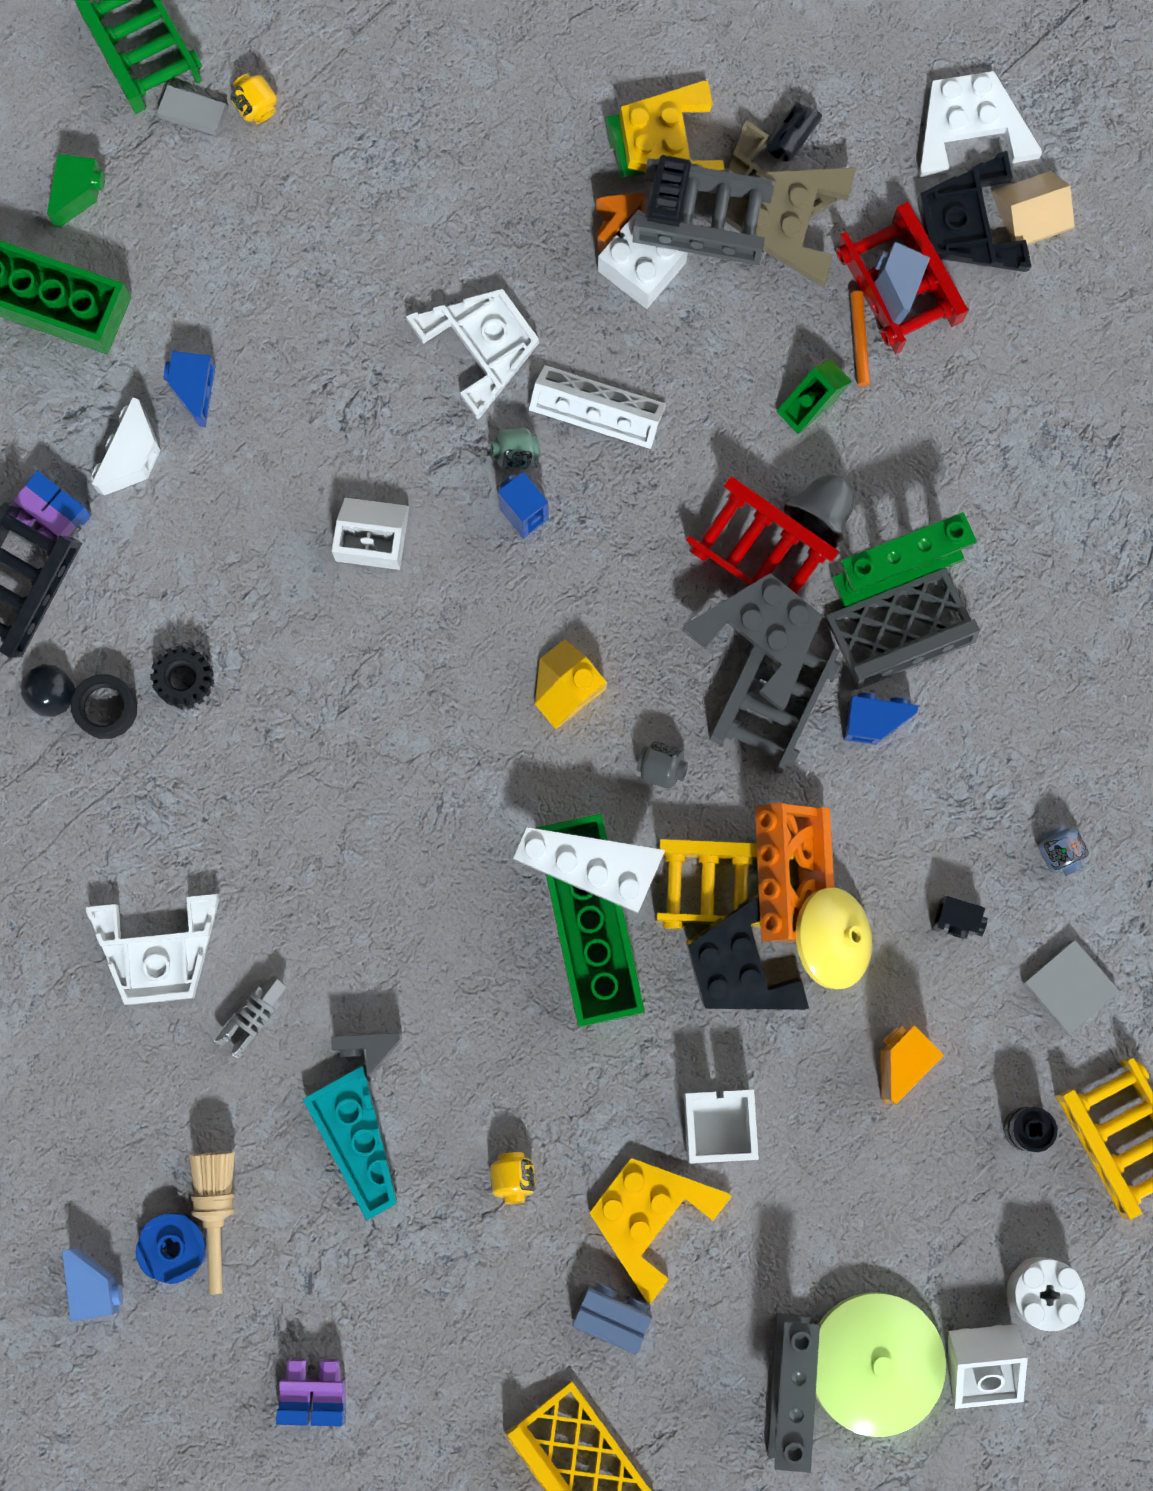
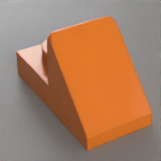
[596,192,646,253]

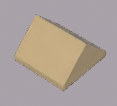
[992,171,1075,245]

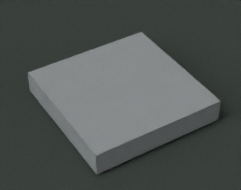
[1023,940,1120,1035]

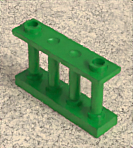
[74,0,202,114]
[831,512,977,608]

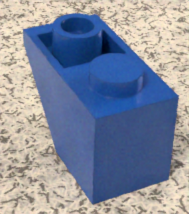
[844,693,919,745]

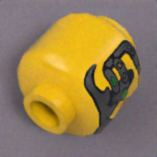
[230,74,278,124]
[490,1152,536,1205]

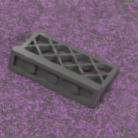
[825,568,980,690]

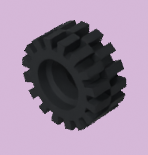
[150,646,214,709]

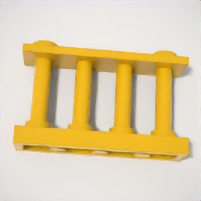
[656,839,794,929]
[1055,1058,1153,1220]

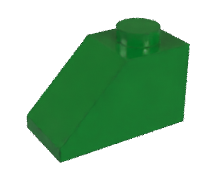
[47,154,105,227]
[776,359,853,434]

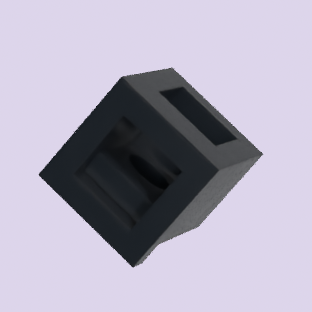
[932,896,988,939]

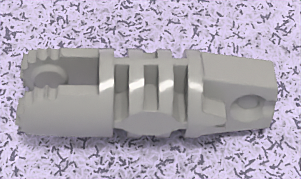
[215,976,287,1059]

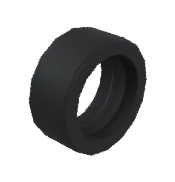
[71,674,137,739]

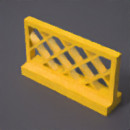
[504,1381,651,1491]

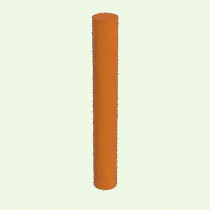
[850,291,870,386]

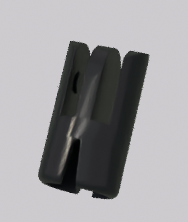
[766,101,822,162]

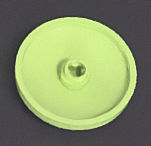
[816,1292,946,1437]

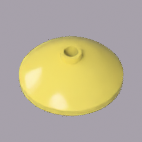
[796,888,872,989]

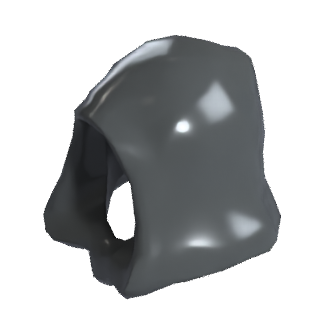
[784,475,854,549]

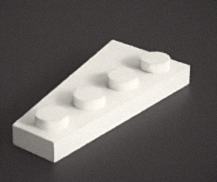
[513,827,665,913]

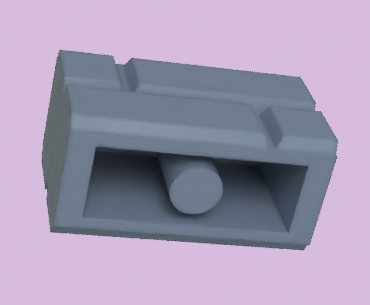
[572,1282,653,1355]

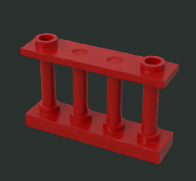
[836,202,969,354]
[686,476,840,594]

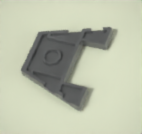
[682,573,822,712]

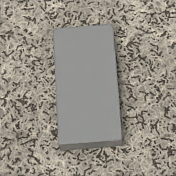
[157,85,228,136]

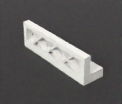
[529,365,666,449]

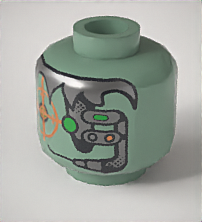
[490,427,539,470]

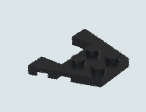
[918,151,1032,272]
[685,894,809,1010]

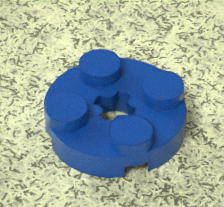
[136,1213,207,1284]

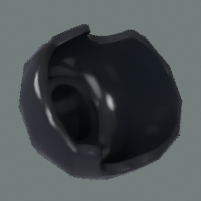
[20,664,75,717]

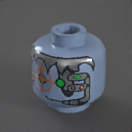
[1038,824,1089,876]

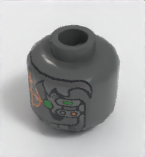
[637,741,688,788]

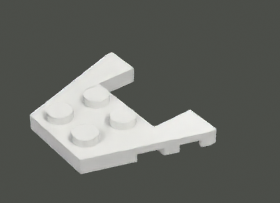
[919,71,1042,178]
[406,289,539,419]
[86,894,219,1005]

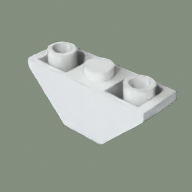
[92,398,161,495]

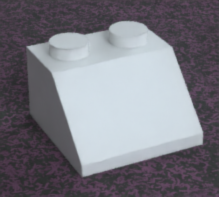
[948,1324,1028,1409]

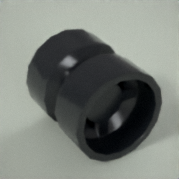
[1003,1107,1058,1153]

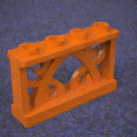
[755,802,834,942]

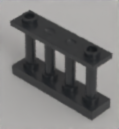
[0,503,83,658]

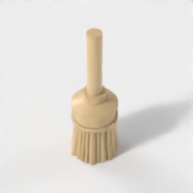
[189,1152,235,1295]

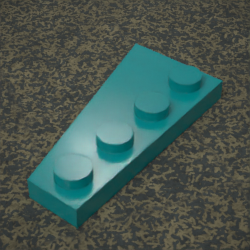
[303,1066,398,1221]

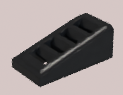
[647,155,692,227]

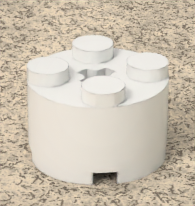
[1007,1257,1085,1331]

